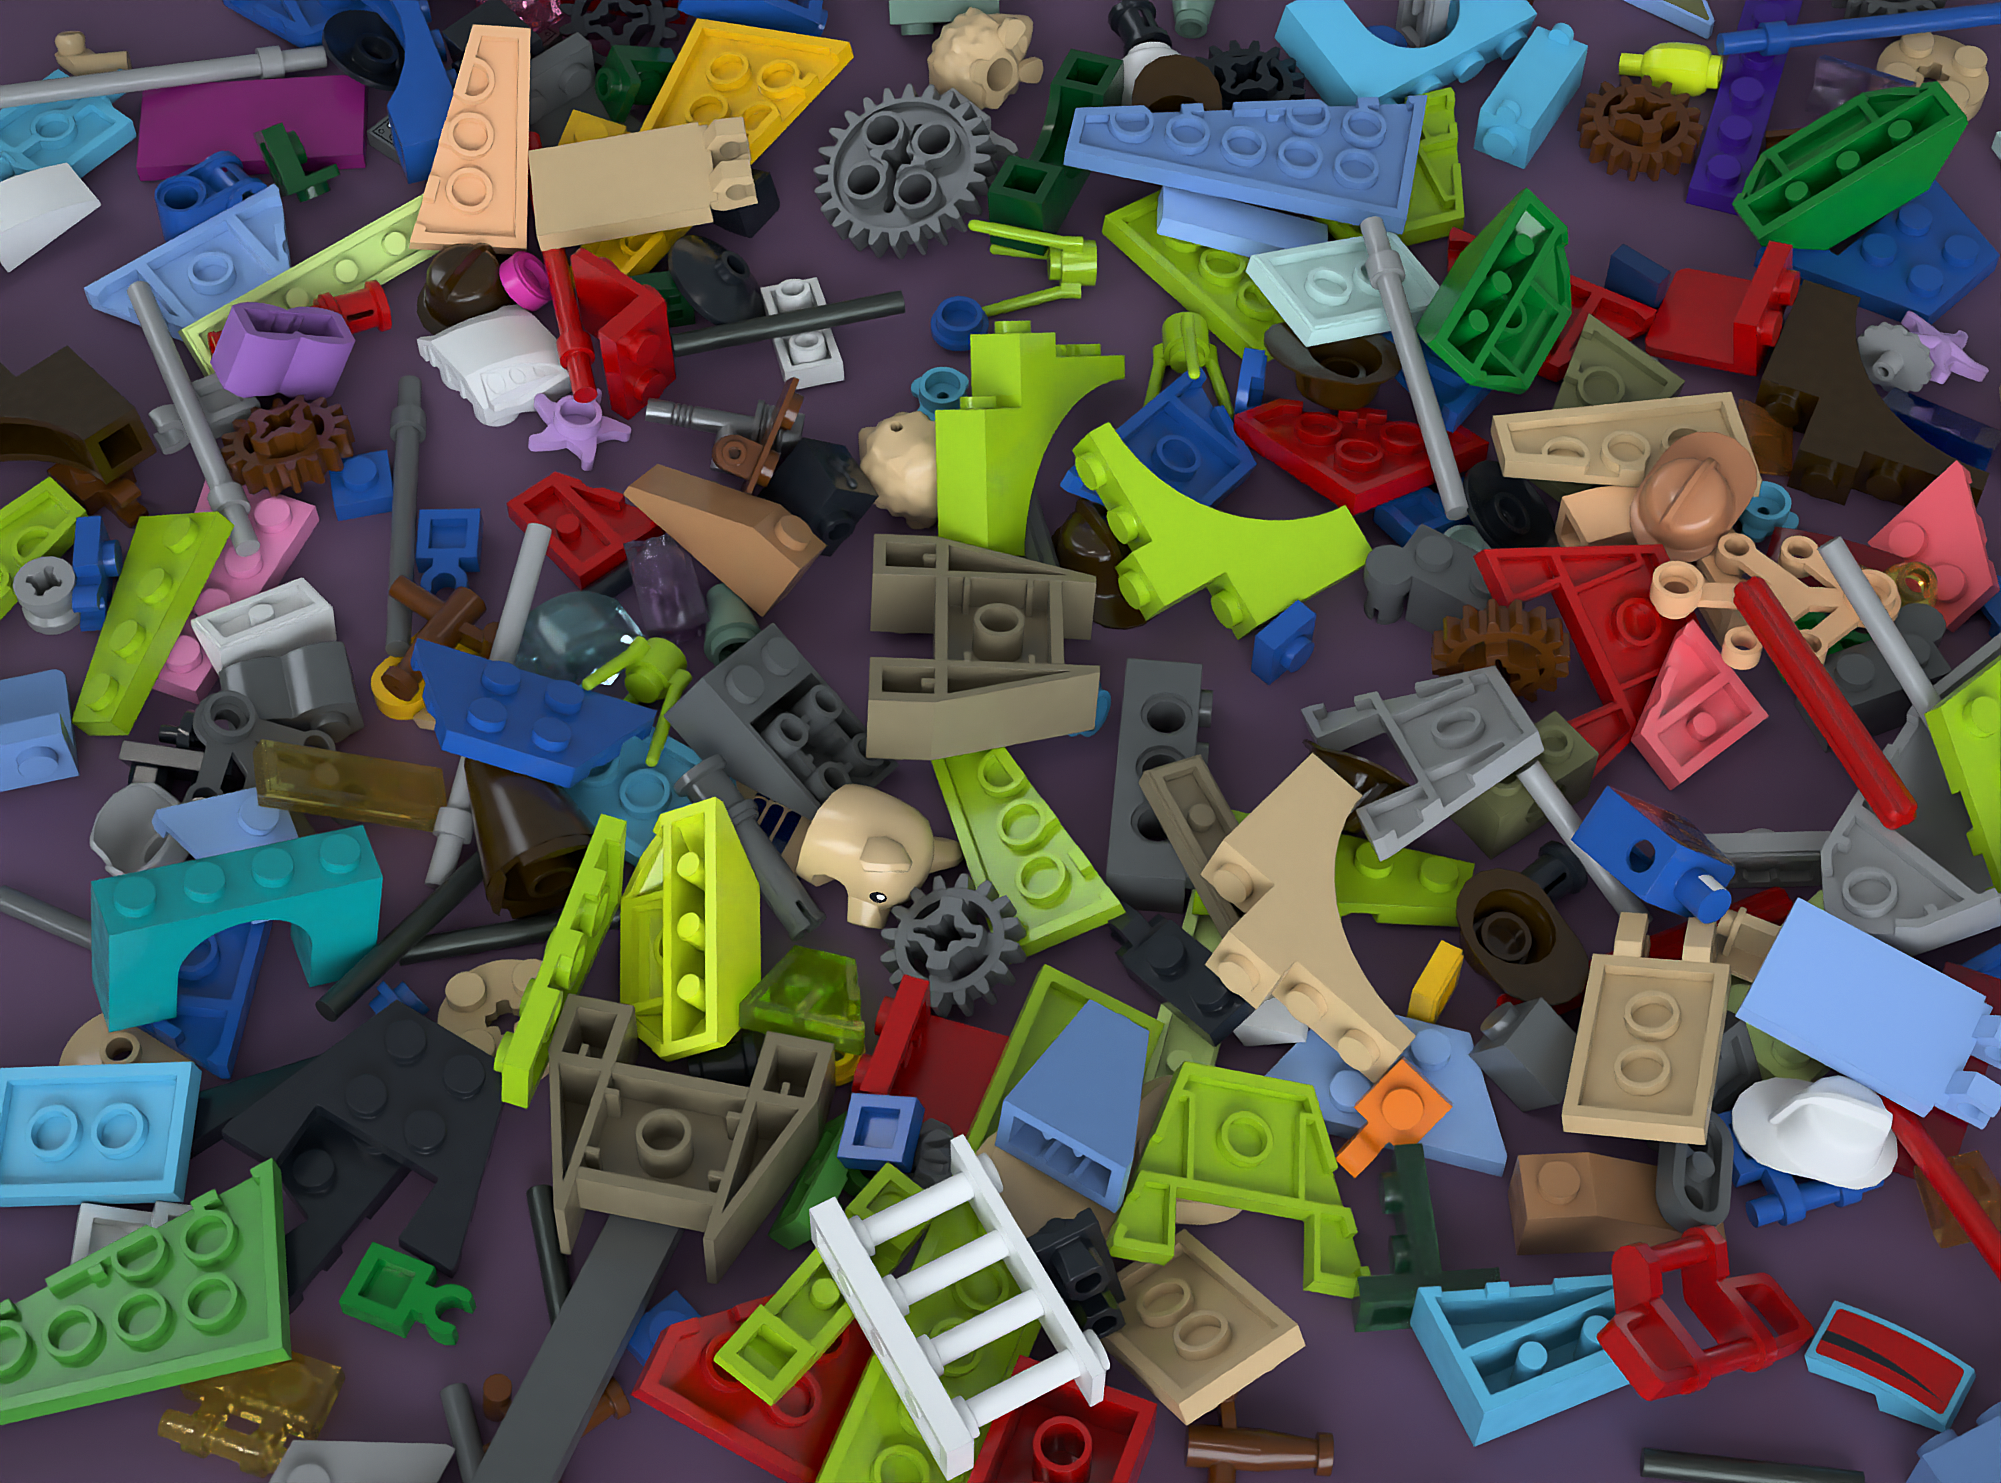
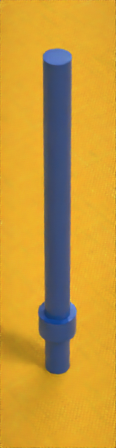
[1716,2,2001,56]

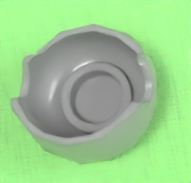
[89,782,189,876]

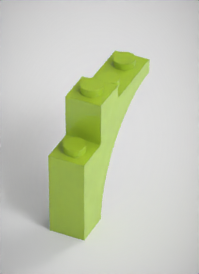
[935,321,1125,556]
[1072,422,1372,640]

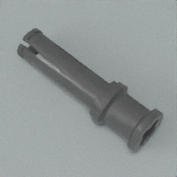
[673,754,827,942]

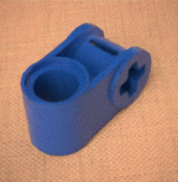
[154,151,268,242]

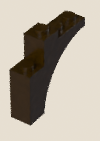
[1751,279,1990,508]
[0,345,157,485]

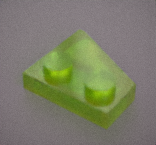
[739,945,865,1056]

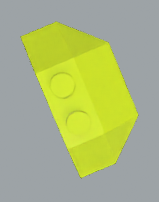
[620,797,762,1062]

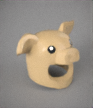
[795,783,965,929]

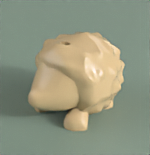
[927,7,1044,110]
[858,411,938,529]

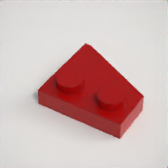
[506,471,666,590]

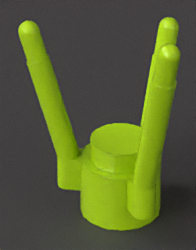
[968,219,1097,317]
[1143,312,1234,421]
[582,636,693,767]

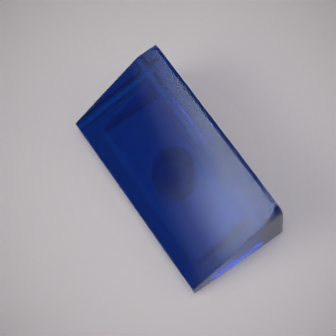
[1883,387,2001,472]

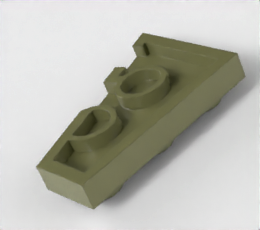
[1528,314,1685,503]

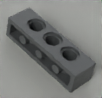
[1106,658,1213,914]

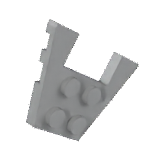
[1301,666,1544,861]

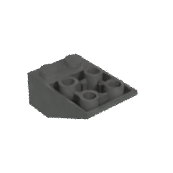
[663,622,899,821]

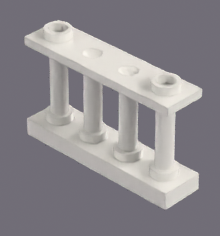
[809,1134,1110,1481]

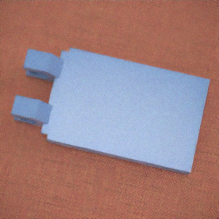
[1735,897,2001,1129]

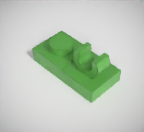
[767,1111,871,1250]

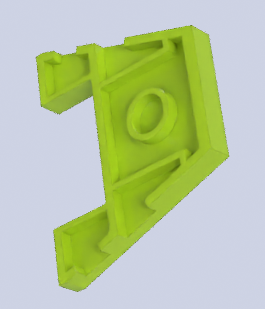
[1312,87,1465,246]
[1924,655,2001,893]
[1106,1061,1373,1300]

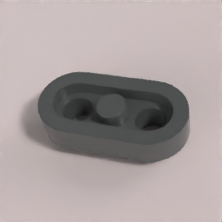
[1655,1110,1734,1234]

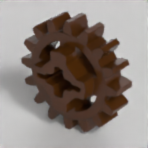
[1577,75,1703,182]
[220,395,355,497]
[1431,599,1571,703]

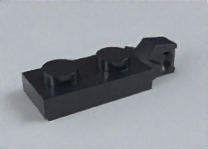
[1108,900,1264,1047]

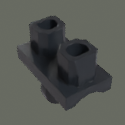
[119,709,246,801]
[1026,1207,1126,1340]

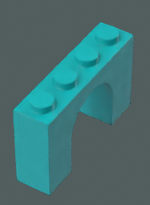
[91,825,383,1032]

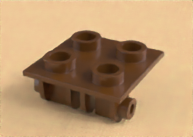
[712,377,804,494]

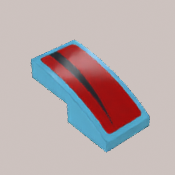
[1804,1300,1976,1432]

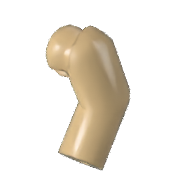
[55,31,132,76]

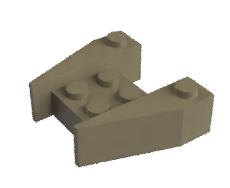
[866,534,1100,760]
[548,993,836,1284]

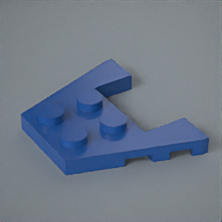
[1753,180,2000,325]

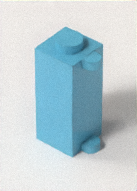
[1474,23,1588,169]

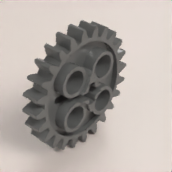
[814,83,998,259]

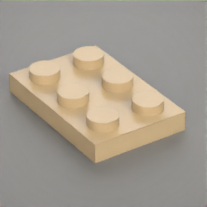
[1100,1229,1306,1426]

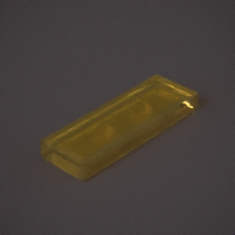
[252,739,447,832]

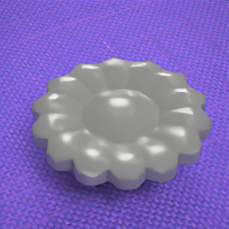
[1857,322,1934,395]

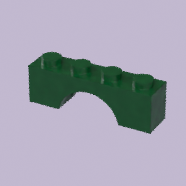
[987,49,1124,256]

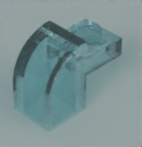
[514,591,647,686]

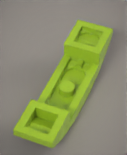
[713,1162,935,1406]

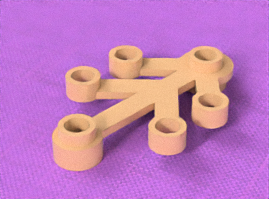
[1649,533,1901,670]

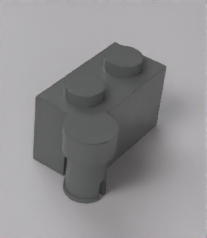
[1363,523,1525,634]
[1794,603,1952,753]

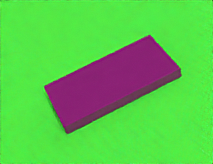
[136,75,369,181]

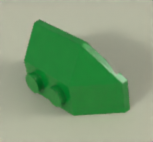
[1732,81,1968,251]
[1415,187,1572,395]

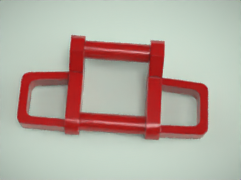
[1596,1224,1815,1401]

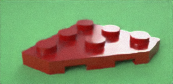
[1233,398,1489,515]
[630,1294,873,1483]

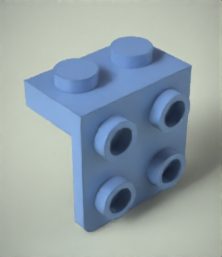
[0,669,80,792]

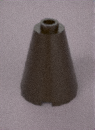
[464,757,595,919]

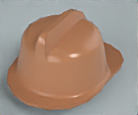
[1630,432,1757,563]

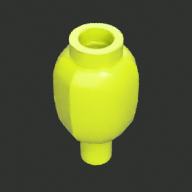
[1619,42,1723,97]

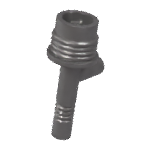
[645,398,805,474]

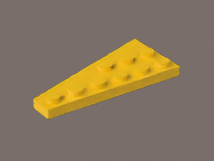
[570,18,854,288]

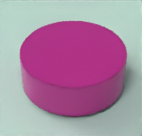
[499,251,552,311]

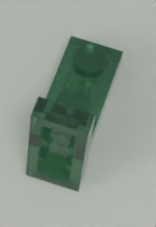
[1351,1143,1501,1332]

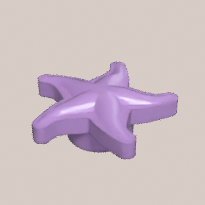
[1901,311,1989,384]
[528,388,631,471]

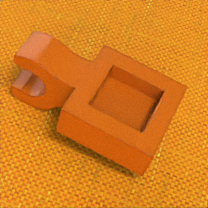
[1335,1055,1453,1178]

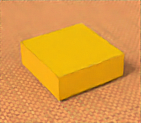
[1407,940,1464,1024]

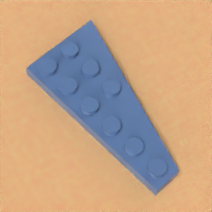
[1063,95,1428,235]

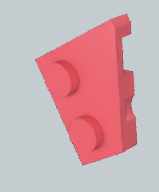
[1867,460,2000,633]
[1631,619,1769,791]

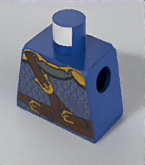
[1571,785,1735,924]

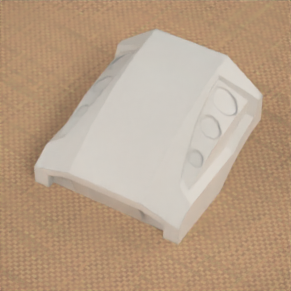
[417,304,572,427]

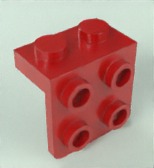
[1645,241,1800,377]
[571,248,676,421]
[852,974,1009,1138]

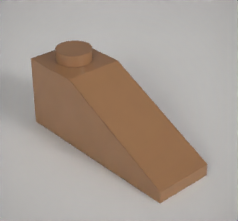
[623,464,827,617]
[1508,1152,1726,1255]

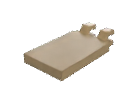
[528,117,758,252]
[1562,912,1731,1145]

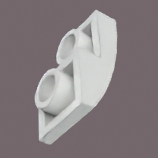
[760,277,845,390]

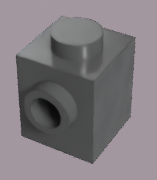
[1469,997,1577,1112]

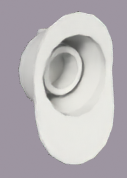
[1732,1075,1898,1190]

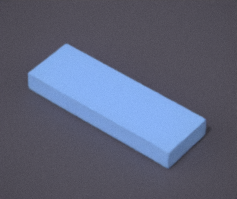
[1157,186,1328,257]

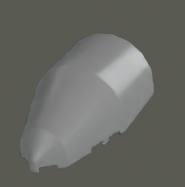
[1820,633,2001,957]

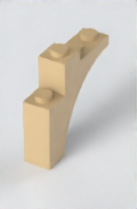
[1200,753,1416,1084]

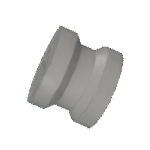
[13,556,81,635]

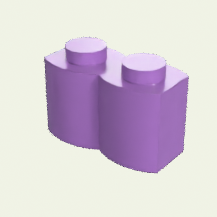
[210,302,356,401]

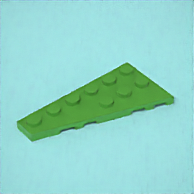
[0,1158,292,1425]

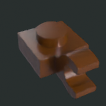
[47,463,150,528]

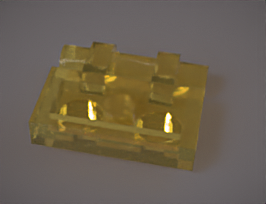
[158,1351,346,1479]

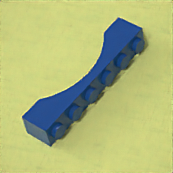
[361,0,458,184]

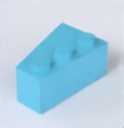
[1410,1275,1630,1447]

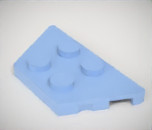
[84,184,292,341]
[1265,1014,1507,1177]

